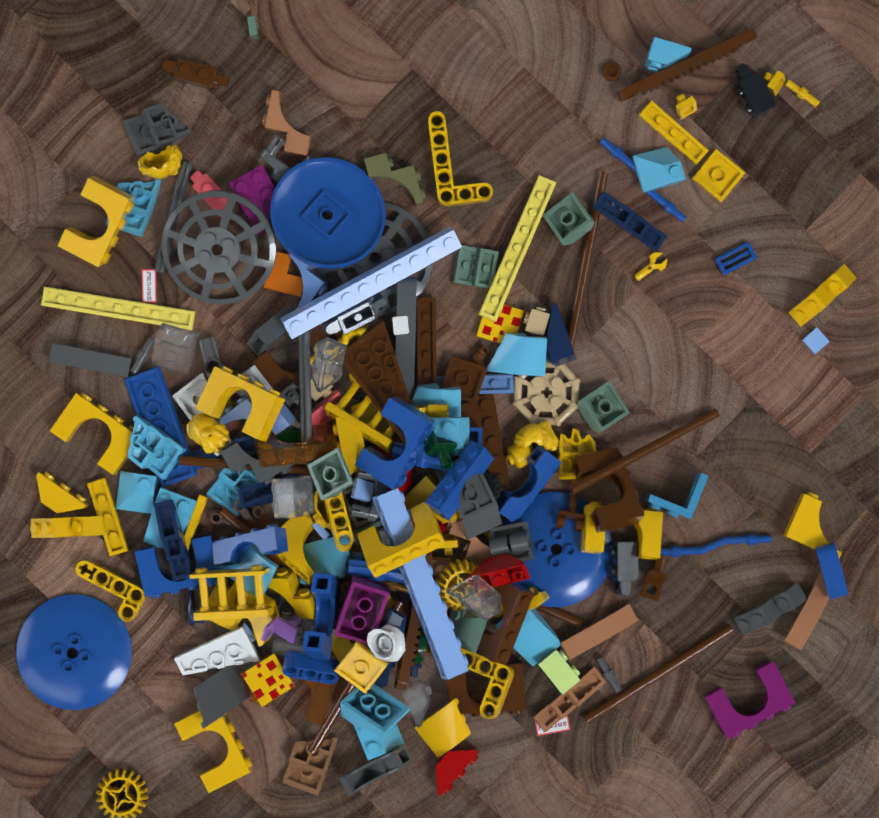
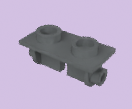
[279,383,300,412]

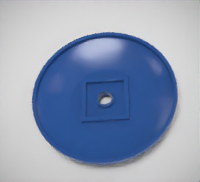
[270,157,386,269]
[503,492,612,607]
[16,594,132,710]

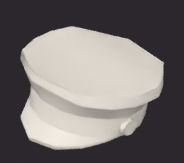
[367,624,405,662]

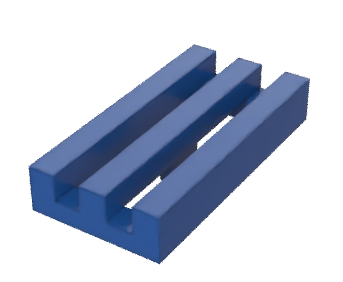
[714,241,757,276]

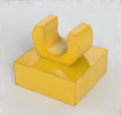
[763,71,786,96]
[676,93,697,120]
[439,533,458,556]
[529,587,550,610]

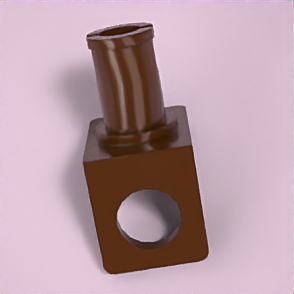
[640,556,668,601]

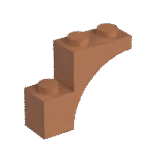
[262,90,311,157]
[447,517,491,564]

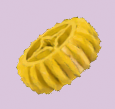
[434,559,485,610]
[96,768,149,818]

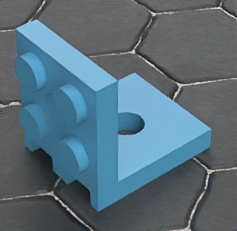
[644,473,709,519]

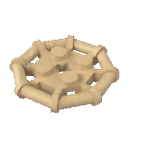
[512,360,581,427]

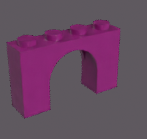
[703,660,795,739]

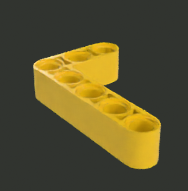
[428,111,493,207]
[324,467,358,552]
[425,641,514,719]

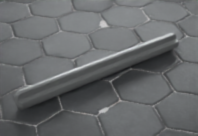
[154,161,192,273]
[298,331,312,446]

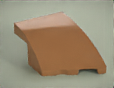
[282,737,338,796]

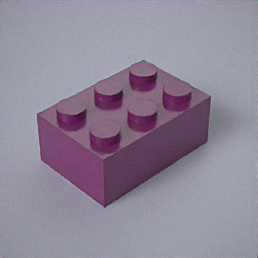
[229,165,275,236]
[334,575,390,645]

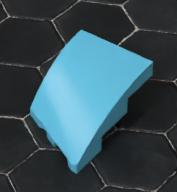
[106,179,161,237]
[487,333,547,376]
[411,383,461,417]
[127,415,186,480]
[206,468,259,517]
[300,535,355,585]
[219,544,279,596]

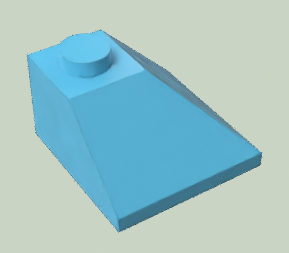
[632,147,686,193]
[115,471,159,514]

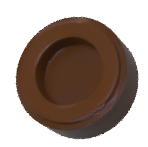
[602,62,622,82]

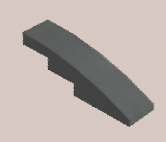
[48,343,131,377]

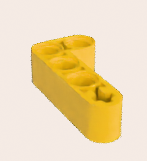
[75,560,147,621]

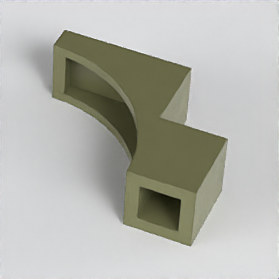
[364,153,426,206]

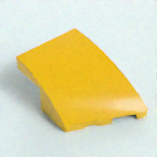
[414,698,471,758]

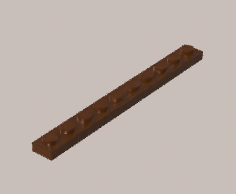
[416,298,438,482]

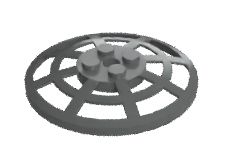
[162,190,277,304]
[319,202,432,316]

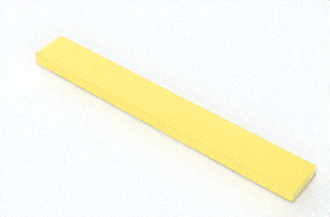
[478,175,557,322]
[41,287,196,331]

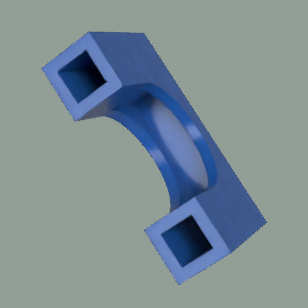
[355,396,435,489]
[135,533,220,598]
[302,573,341,660]

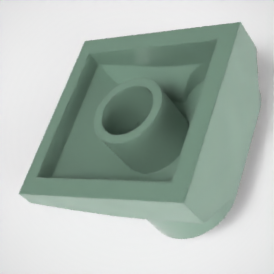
[543,192,595,246]
[578,381,630,434]
[307,448,354,501]
[449,606,489,653]

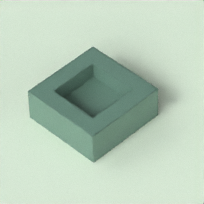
[247,16,259,40]

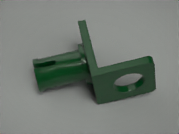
[423,430,457,470]

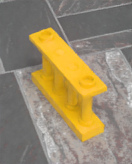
[324,374,395,454]
[189,565,274,621]

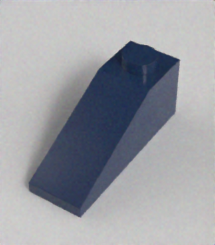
[546,303,577,367]

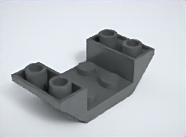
[434,459,502,540]

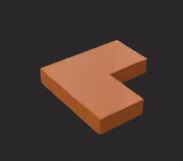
[264,252,303,297]

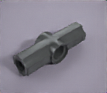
[199,337,223,379]

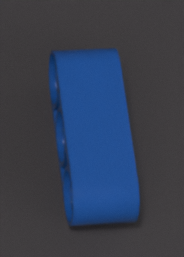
[815,542,849,600]
[282,651,339,684]

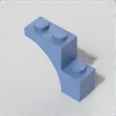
[288,254,329,309]
[220,394,296,435]

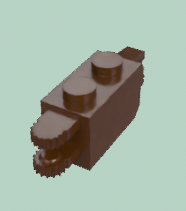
[162,58,230,90]

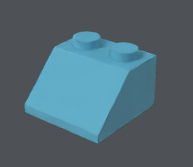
[644,37,692,73]
[427,417,469,456]
[354,723,404,760]

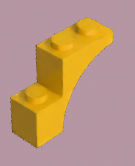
[788,264,857,327]
[30,516,103,538]
[268,567,316,619]

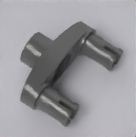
[260,134,314,183]
[350,467,392,522]

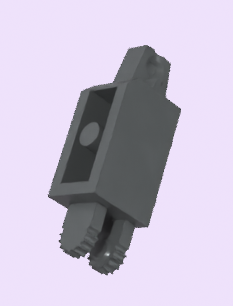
[321,295,387,334]

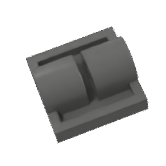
[489,521,535,562]

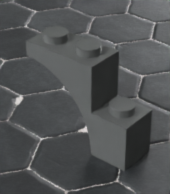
[220,443,294,485]
[734,582,807,635]
[340,744,413,796]

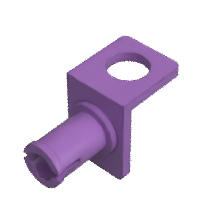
[261,614,301,644]

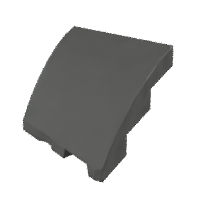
[122,103,192,157]
[193,665,251,729]

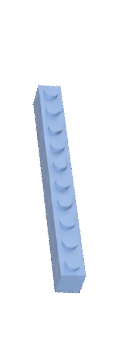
[280,227,462,339]
[372,488,469,680]

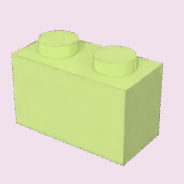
[538,649,580,695]

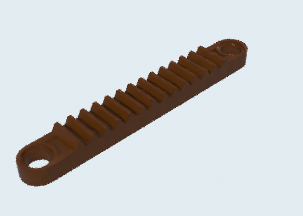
[616,28,758,102]
[394,551,434,690]

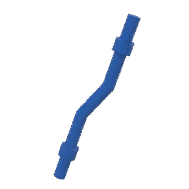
[600,137,687,223]
[660,534,772,557]

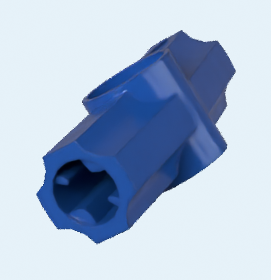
[391,441,452,472]
[348,557,405,583]

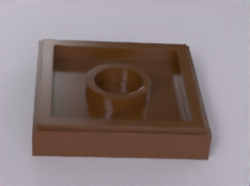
[440,355,488,404]

